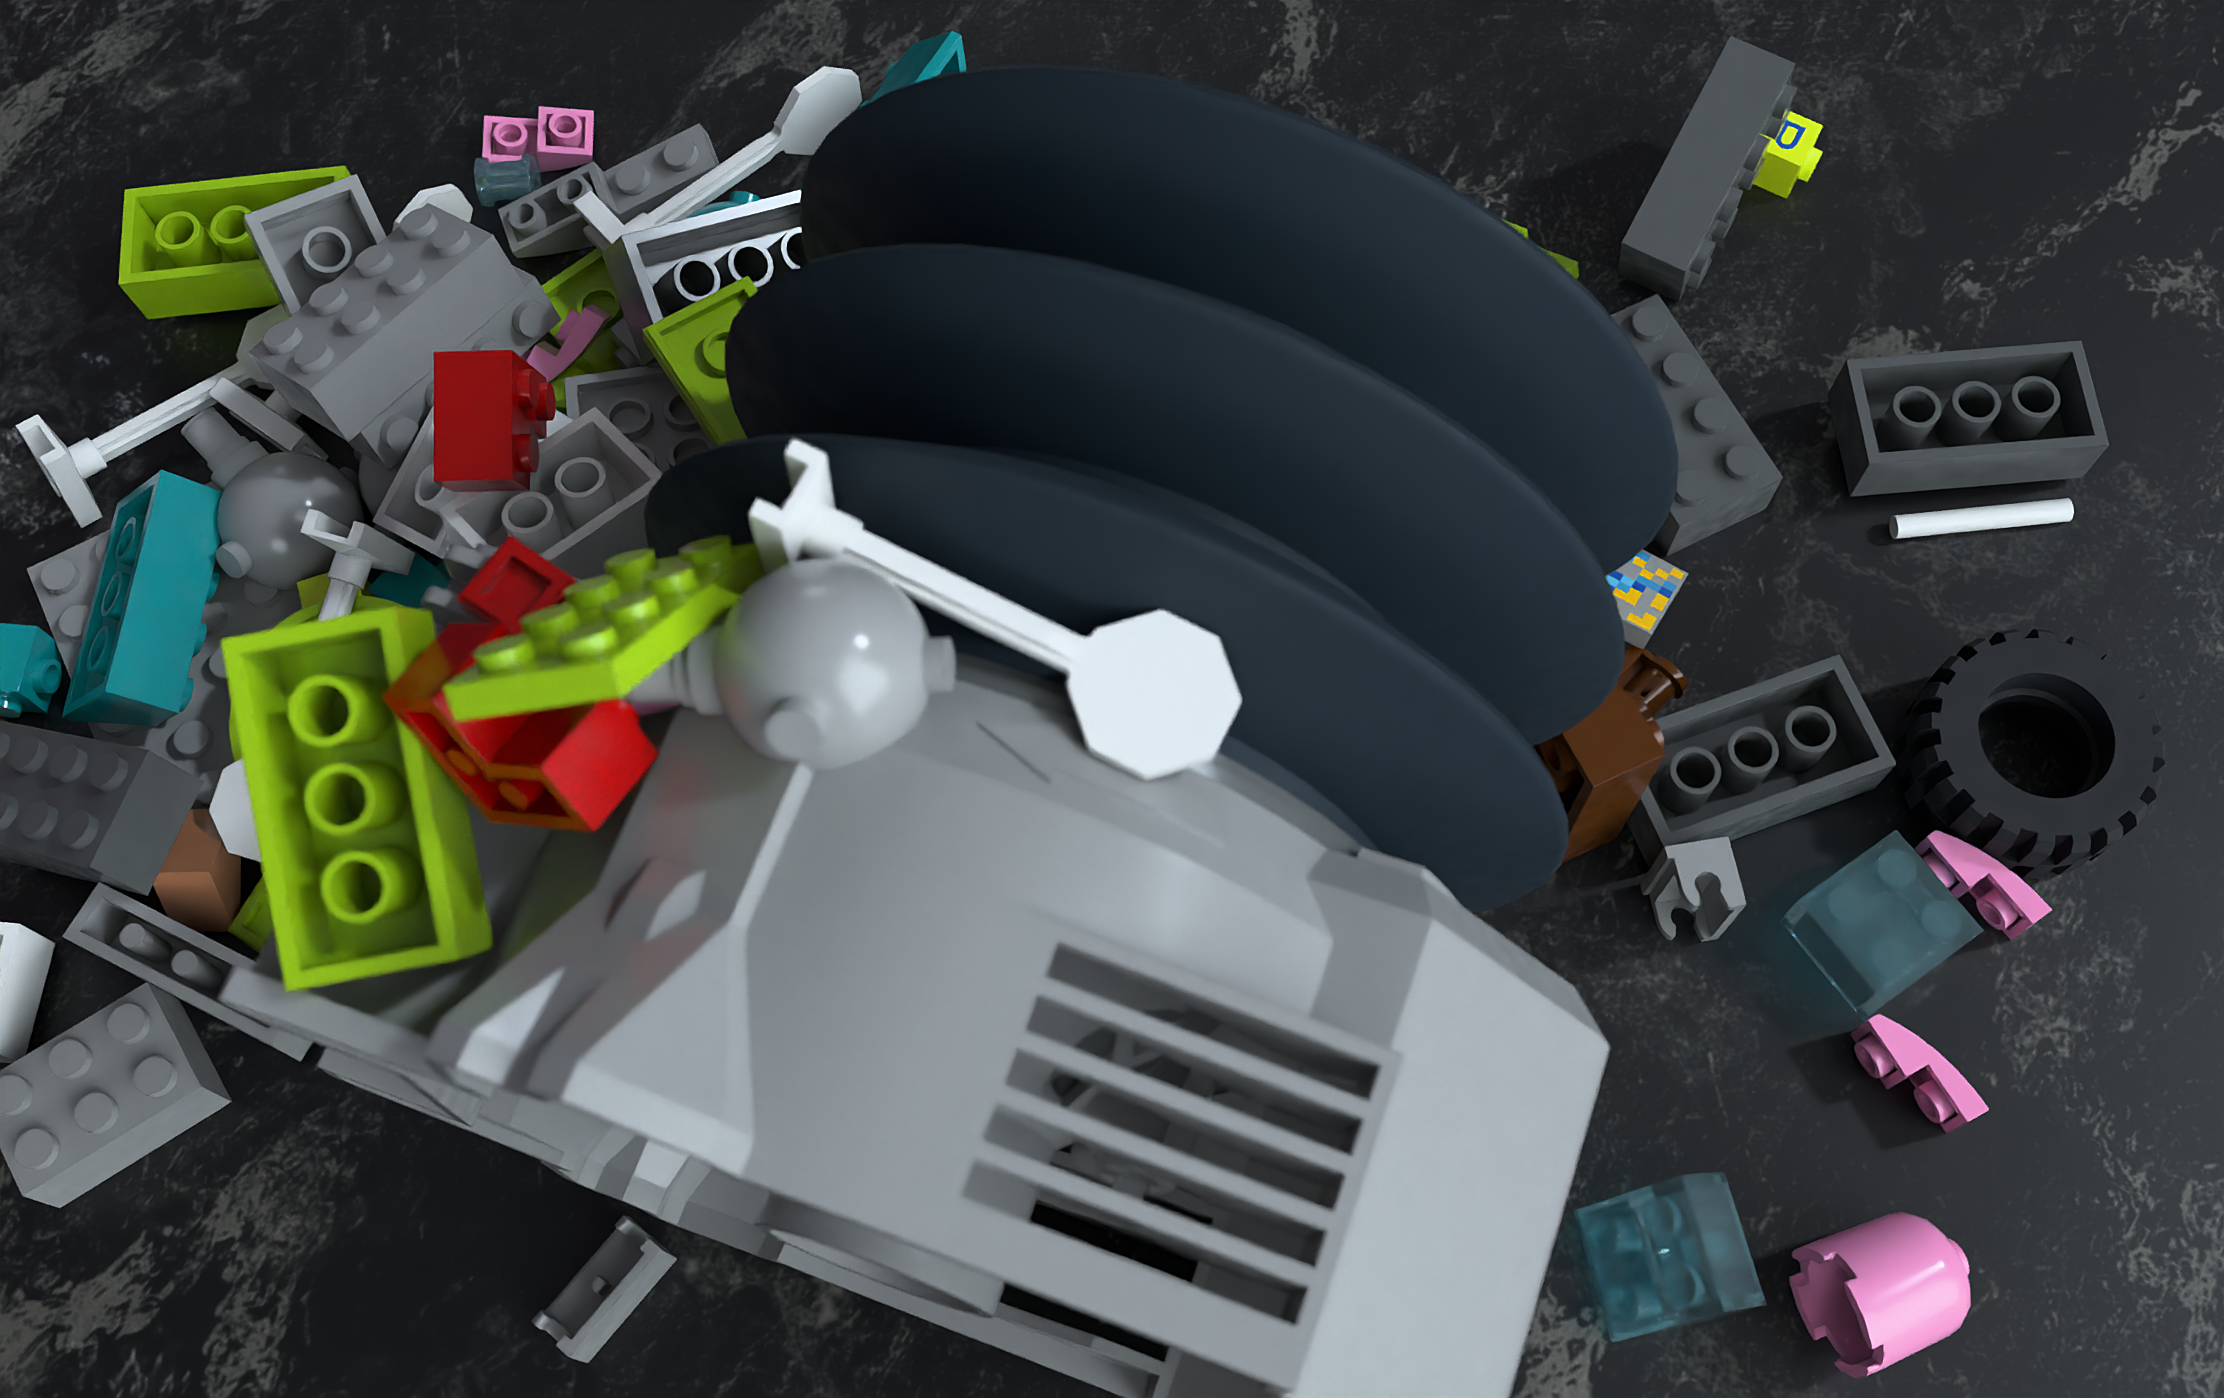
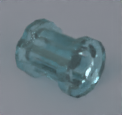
[474,154,542,207]

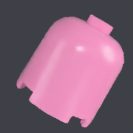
[1790,1212,1970,1379]

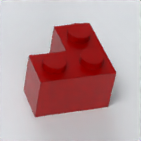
[434,350,556,492]
[381,622,659,832]

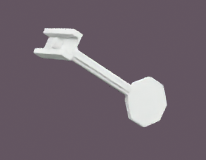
[573,66,862,254]
[208,184,473,461]
[16,304,288,528]
[749,438,1241,780]
[209,508,415,862]

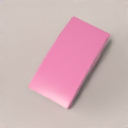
[482,107,594,174]
[520,304,612,383]
[1908,830,2052,941]
[1850,1014,1990,1134]

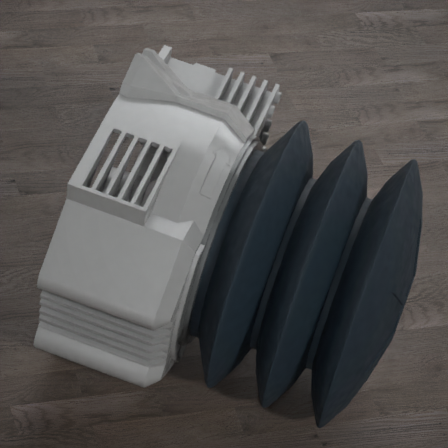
[217,64,1679,1398]

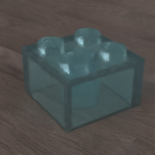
[1780,830,1984,1021]

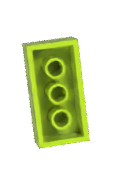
[118,166,351,319]
[220,606,494,992]

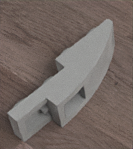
[498,123,720,258]

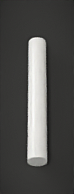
[1889,498,2074,539]

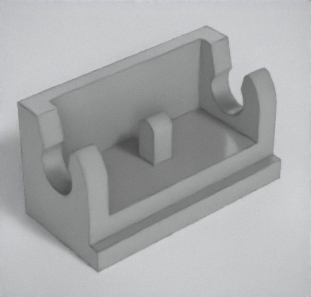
[1640,836,1747,942]
[532,1215,677,1364]

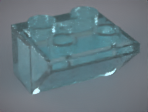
[1573,1172,1767,1343]

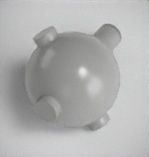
[181,407,365,591]
[620,559,955,772]

